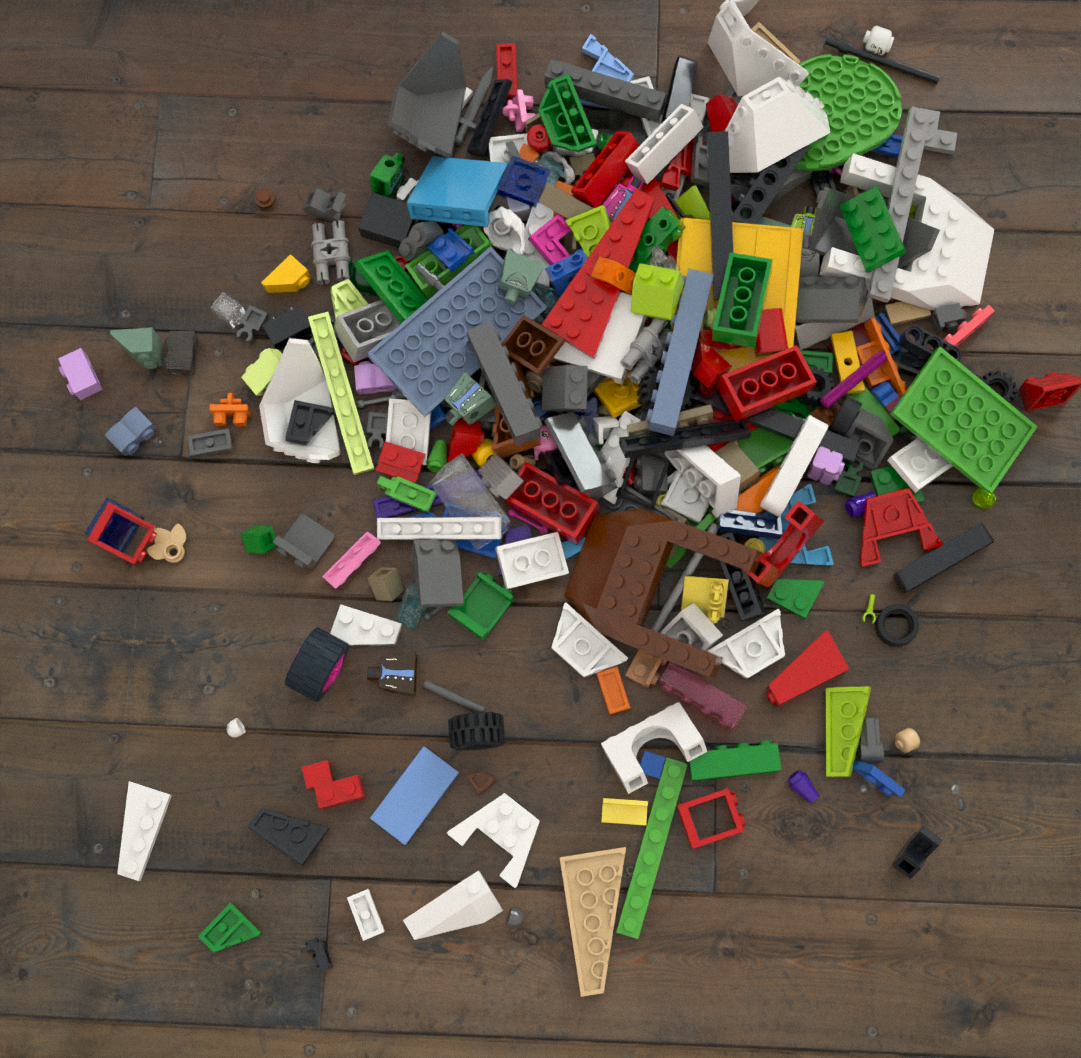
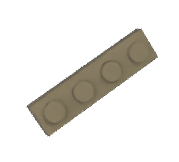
[627,405,713,436]

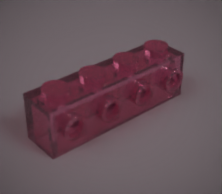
[659,662,748,728]

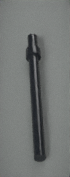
[825,37,940,84]

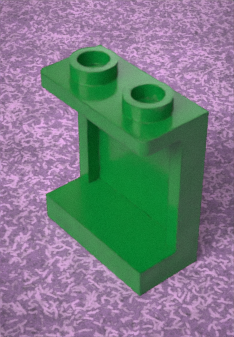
[448,572,514,641]

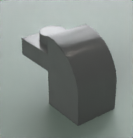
[302,188,346,222]

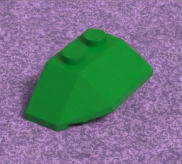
[538,74,597,152]

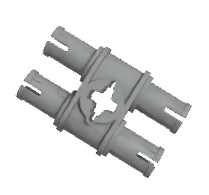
[311,220,351,285]
[620,318,673,384]

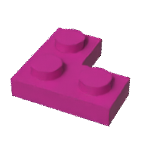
[528,214,571,266]

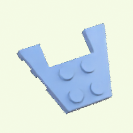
[579,34,634,110]

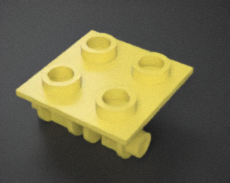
[681,576,729,624]

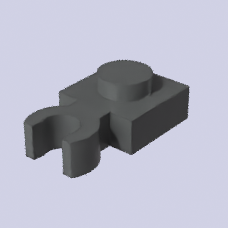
[236,305,269,344]
[367,412,388,450]

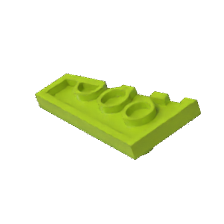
[565,205,611,258]

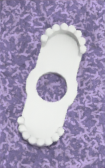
[544,151,575,185]

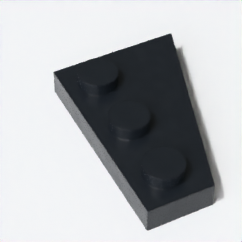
[248,808,329,866]

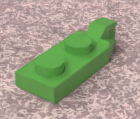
[377,476,437,513]

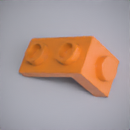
[591,256,636,295]

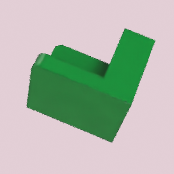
[240,525,276,554]

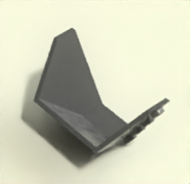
[387,31,467,158]
[810,187,940,268]

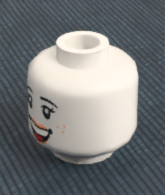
[863,26,894,56]

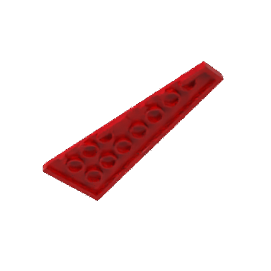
[541,188,654,359]

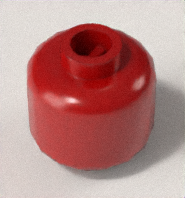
[527,124,552,154]

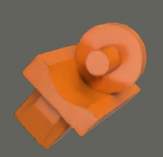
[209,393,252,427]

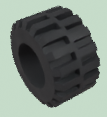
[637,364,695,412]
[448,712,505,751]

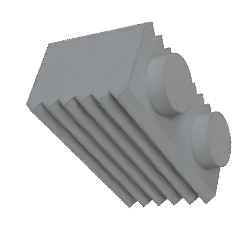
[478,453,524,500]

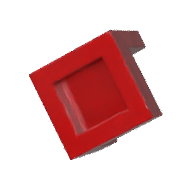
[302,760,333,791]

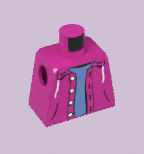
[601,176,643,220]

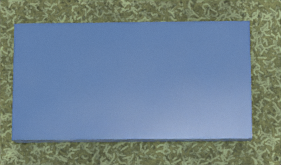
[370,746,459,845]

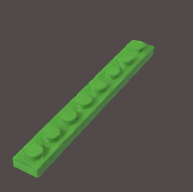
[616,757,688,939]

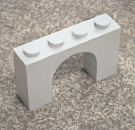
[601,702,707,794]

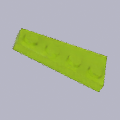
[826,686,871,777]

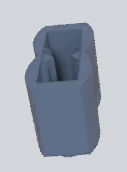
[105,407,156,456]

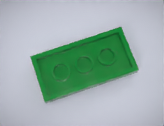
[839,185,907,273]
[355,250,428,323]

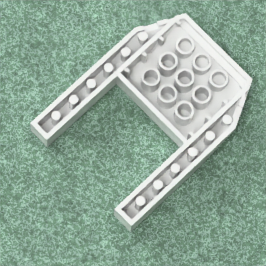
[819,154,994,311]

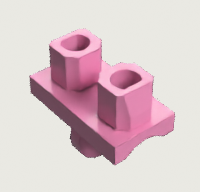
[502,89,536,132]

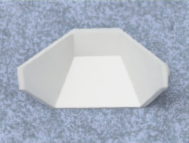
[707,0,809,96]
[725,77,831,173]
[259,338,341,463]

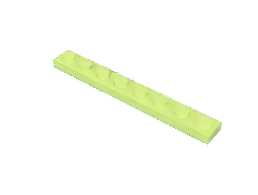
[308,312,374,475]

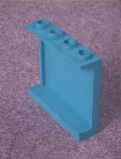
[407,156,511,227]

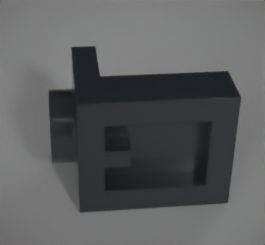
[300,938,333,971]

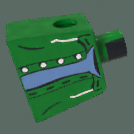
[370,153,405,199]

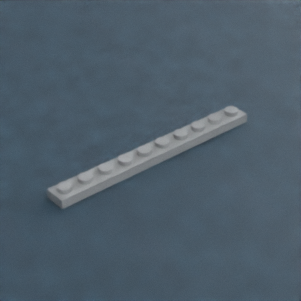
[867,106,931,303]

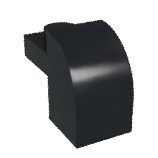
[892,826,942,879]

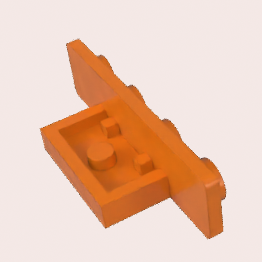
[856,317,906,397]

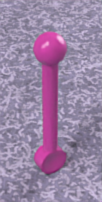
[508,509,548,535]

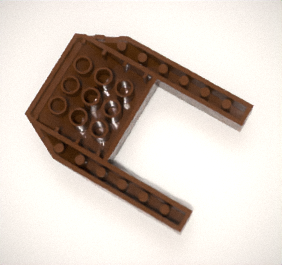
[564,509,762,678]

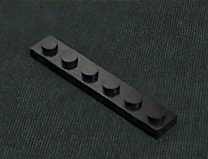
[619,419,751,458]

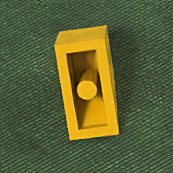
[261,254,311,293]

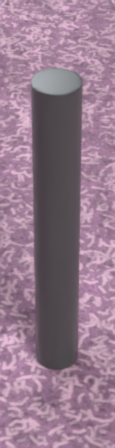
[423,680,486,712]

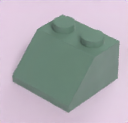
[110,328,163,369]

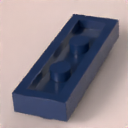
[717,510,783,539]

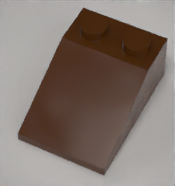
[501,315,566,376]

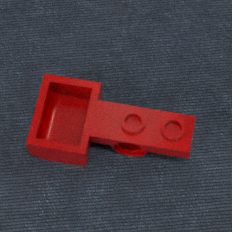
[699,308,788,357]

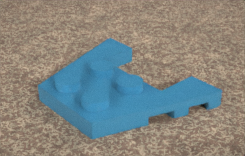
[758,484,834,566]

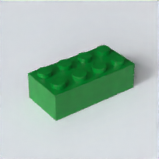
[712,252,773,348]

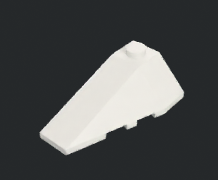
[403,871,503,940]

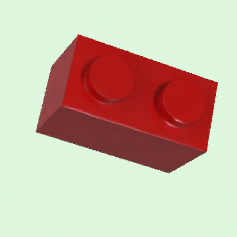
[314,775,366,810]

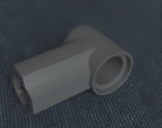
[858,718,884,763]

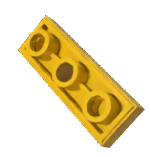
[830,331,865,395]

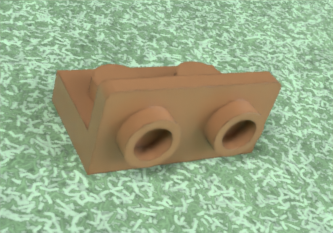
[625,650,667,688]

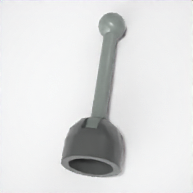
[357,388,407,408]

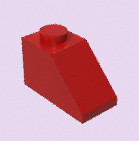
[691,338,732,388]
[447,419,484,463]

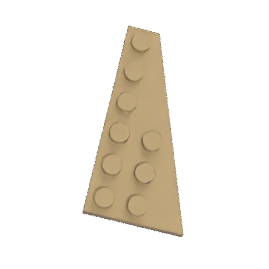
[560,847,626,997]

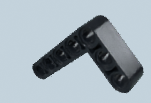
[899,325,962,441]

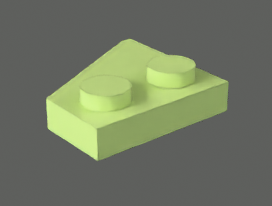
[330,279,368,319]

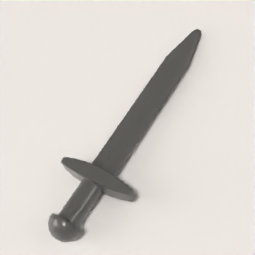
[454,67,494,145]

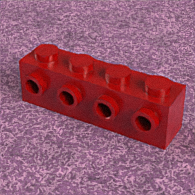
[571,131,639,208]

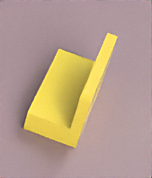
[601,798,648,826]

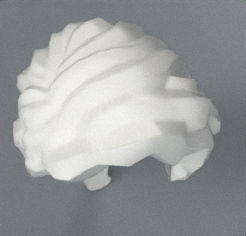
[483,206,525,255]

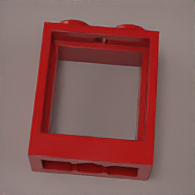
[87,502,157,566]
[677,788,746,850]

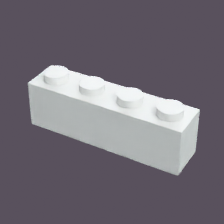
[625,104,703,184]

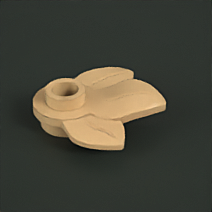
[147,524,187,563]

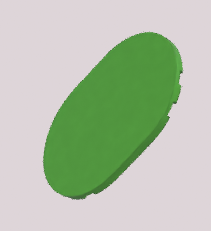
[778,54,902,171]

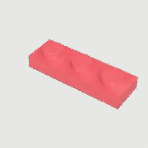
[943,305,995,347]

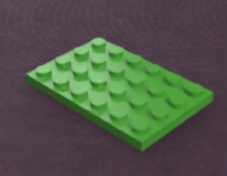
[890,347,1038,494]

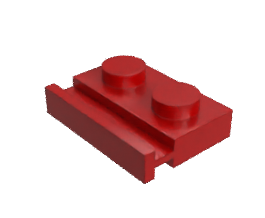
[375,441,426,484]

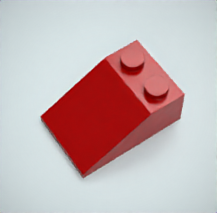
[1019,372,1081,412]

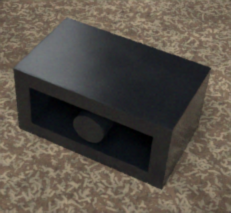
[263,306,313,351]

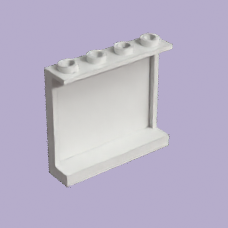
[551,292,647,385]

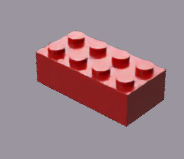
[716,345,817,422]
[503,462,600,545]

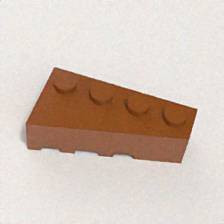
[492,361,541,458]

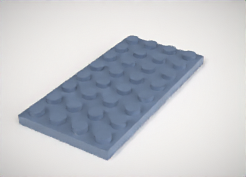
[367,246,548,417]

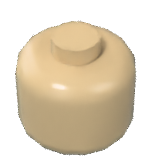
[895,728,920,753]

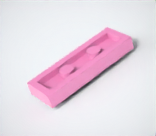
[322,531,381,589]

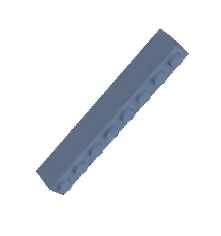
[646,268,714,436]

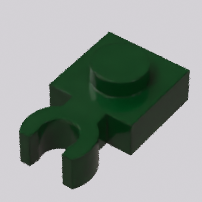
[833,462,863,498]

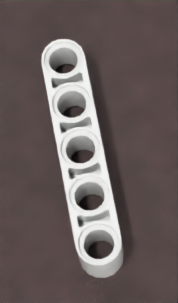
[760,415,829,517]

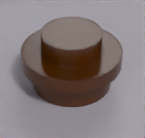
[254,188,275,209]

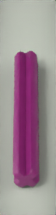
[820,351,888,408]

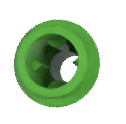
[427,440,448,473]

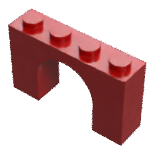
[742,500,824,588]

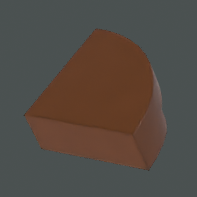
[465,772,496,794]

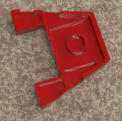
[659,138,734,207]
[860,488,943,567]

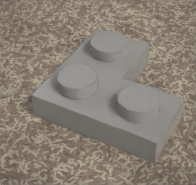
[920,108,957,155]

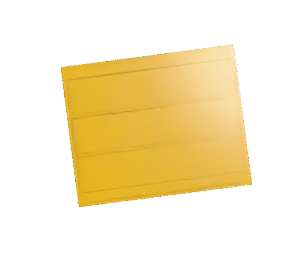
[670,218,803,372]

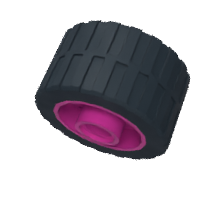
[285,627,349,702]

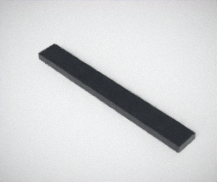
[706,131,733,300]
[693,381,860,464]

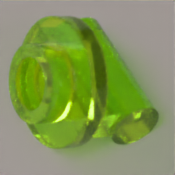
[973,487,998,509]

